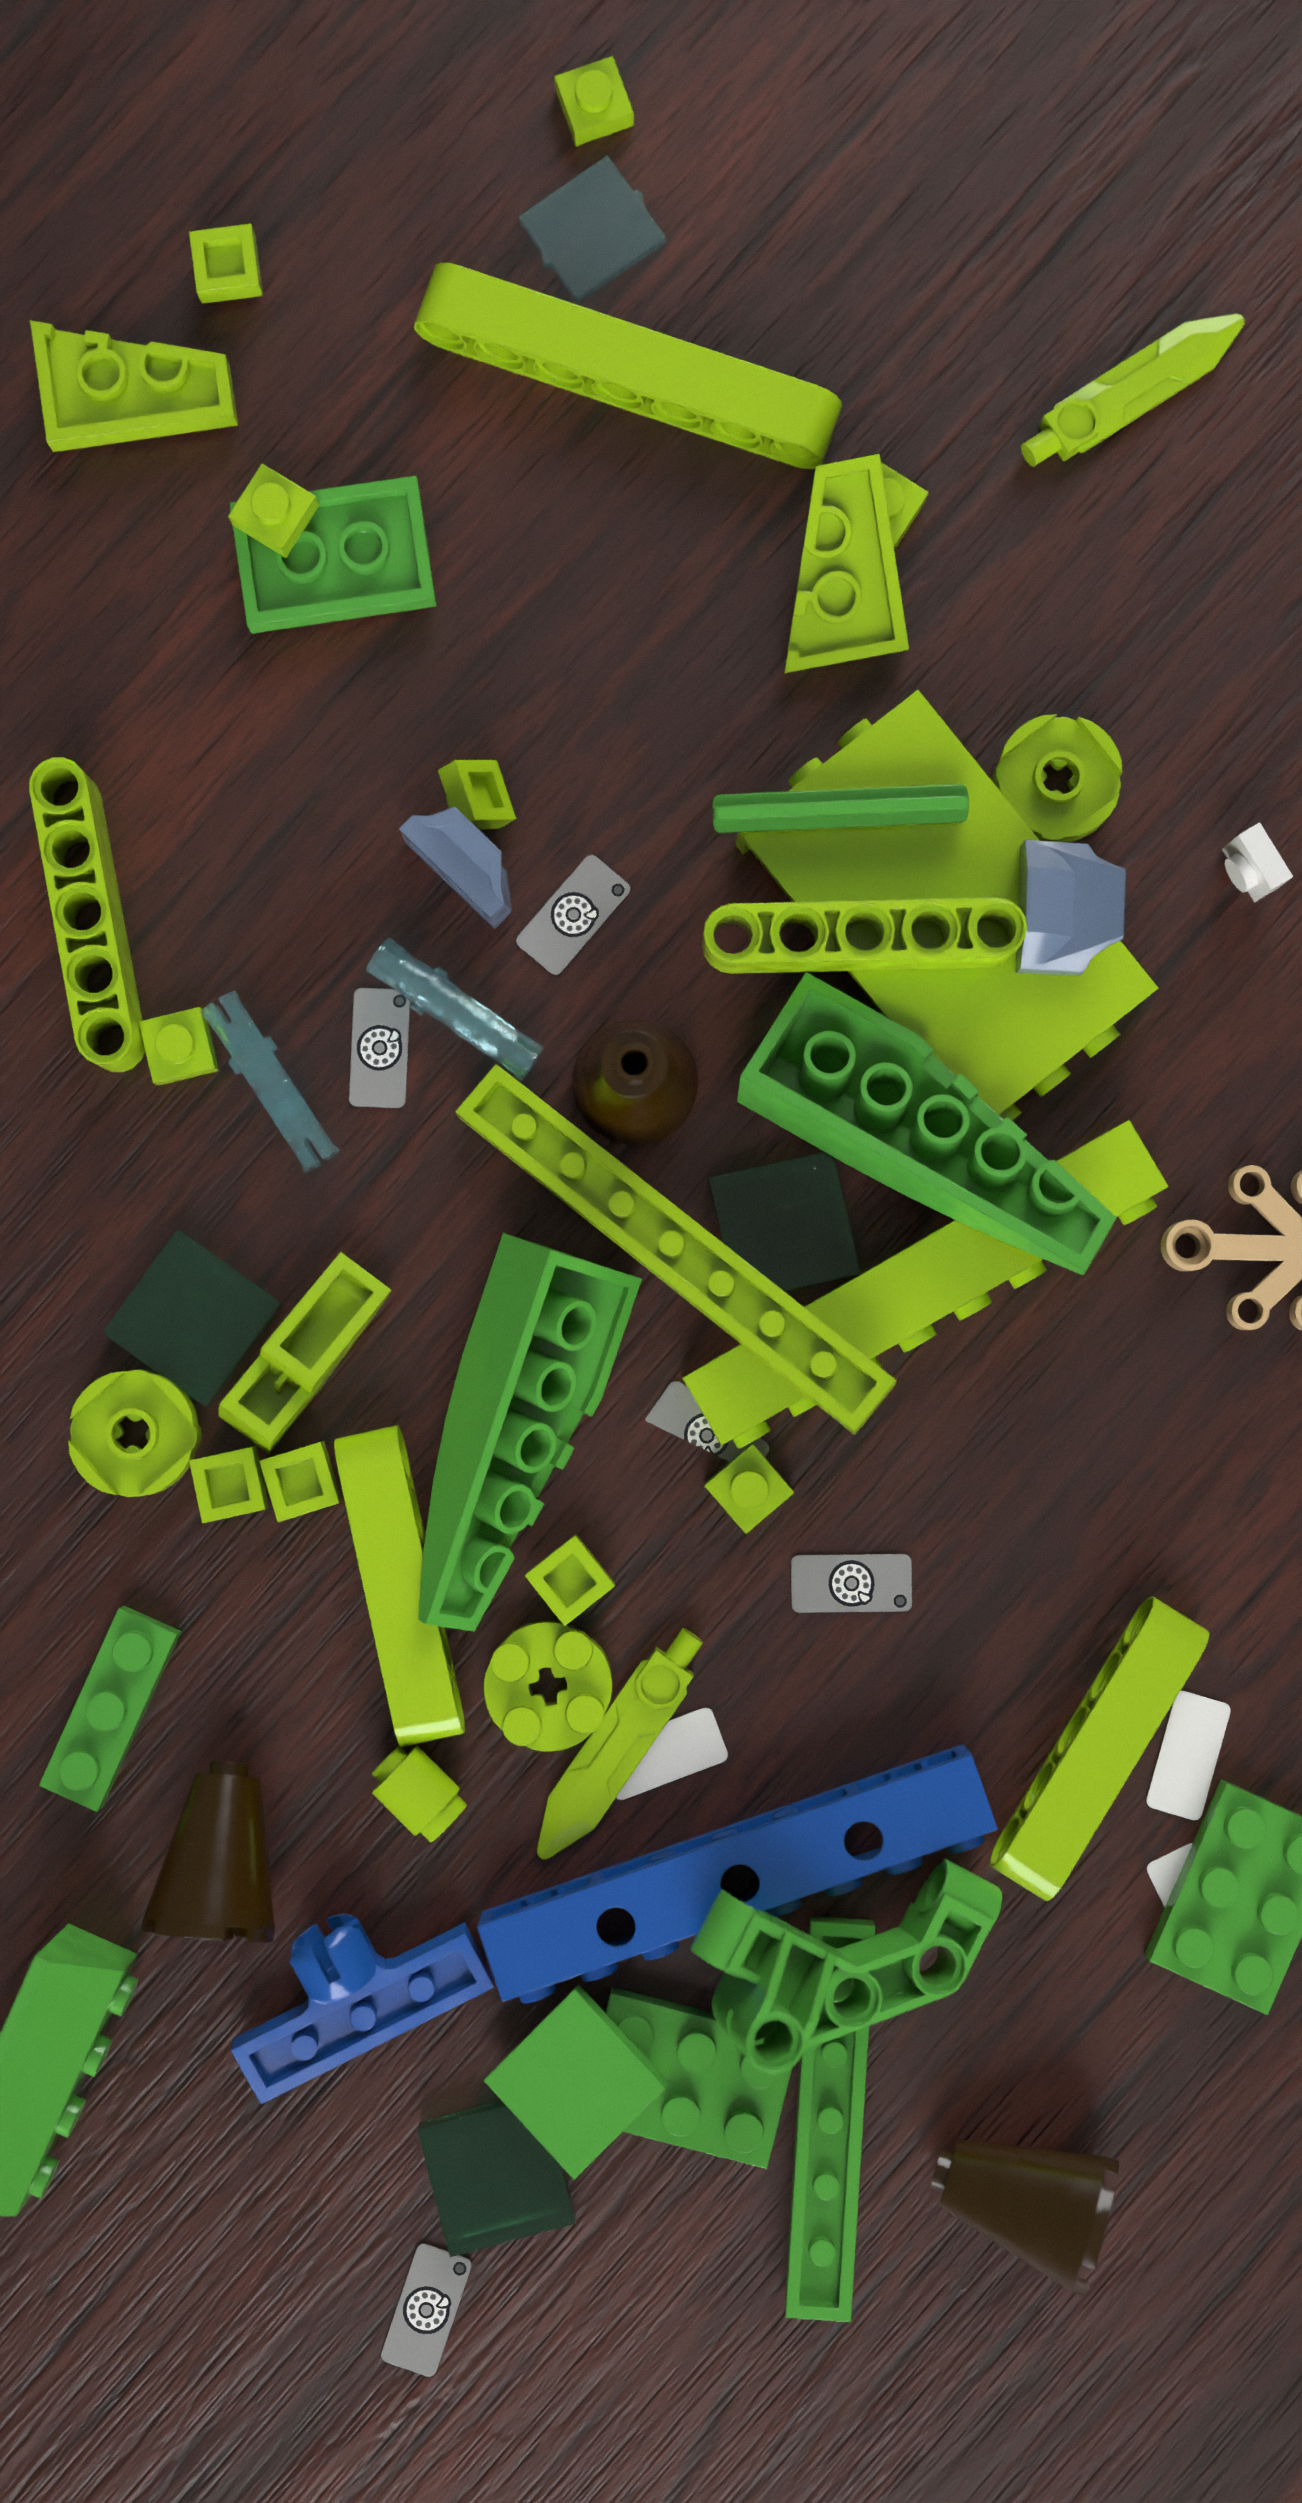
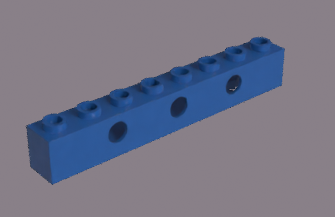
[477,1744,998,2003]

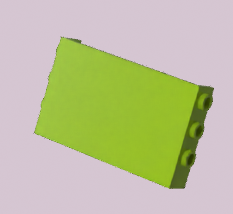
[735,690,1159,1120]

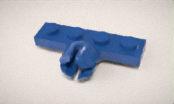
[231,1913,494,2104]

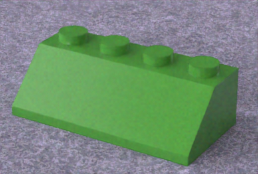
[0,1923,139,2216]

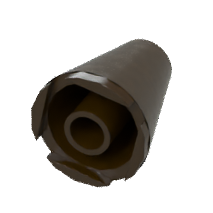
[572,1019,698,1146]
[141,1761,275,1943]
[930,2140,1119,2296]

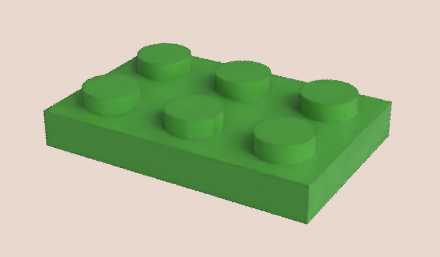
[230,475,437,634]
[1144,1779,1302,2015]
[605,1986,792,2169]

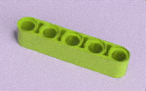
[29,757,145,1072]
[702,898,1027,974]
[334,1425,465,1747]
[989,1596,1209,1901]

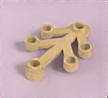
[1161,1165,1302,1331]

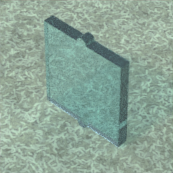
[519,155,666,304]

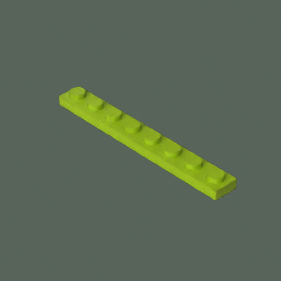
[455,1064,896,1435]

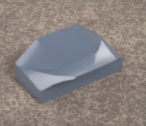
[399,807,512,929]
[1016,840,1126,976]

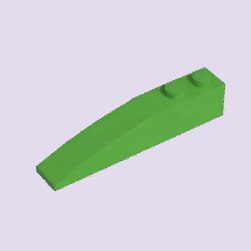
[737,972,1117,1275]
[418,1233,642,1632]

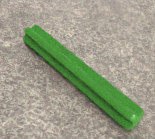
[712,784,969,834]

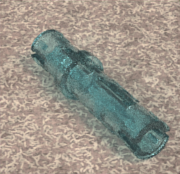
[366,938,545,1081]
[201,991,339,1173]

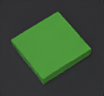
[484,1984,669,2180]

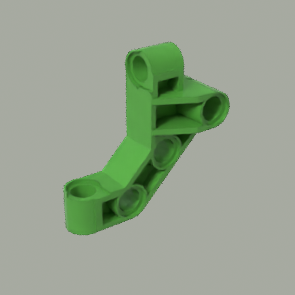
[690,1858,1002,2074]

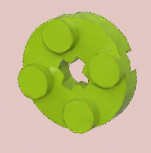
[992,714,1123,842]
[68,1370,202,1497]
[484,1620,612,1752]

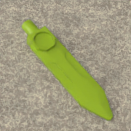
[1021,314,1244,467]
[537,1628,704,1859]

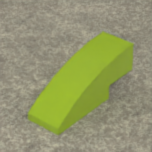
[218,1252,391,1454]

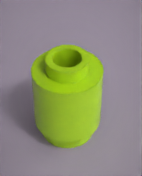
[371,1745,467,1843]

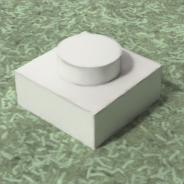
[1222,822,1293,902]

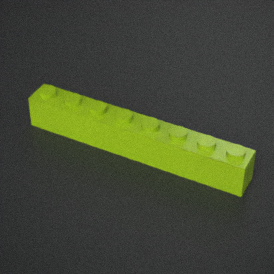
[682,1120,1169,1449]

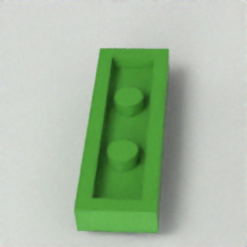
[39,1606,182,1812]

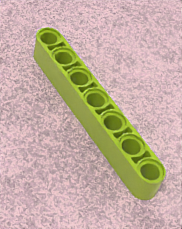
[414,263,842,469]

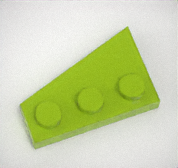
[30,320,238,452]
[784,454,909,673]

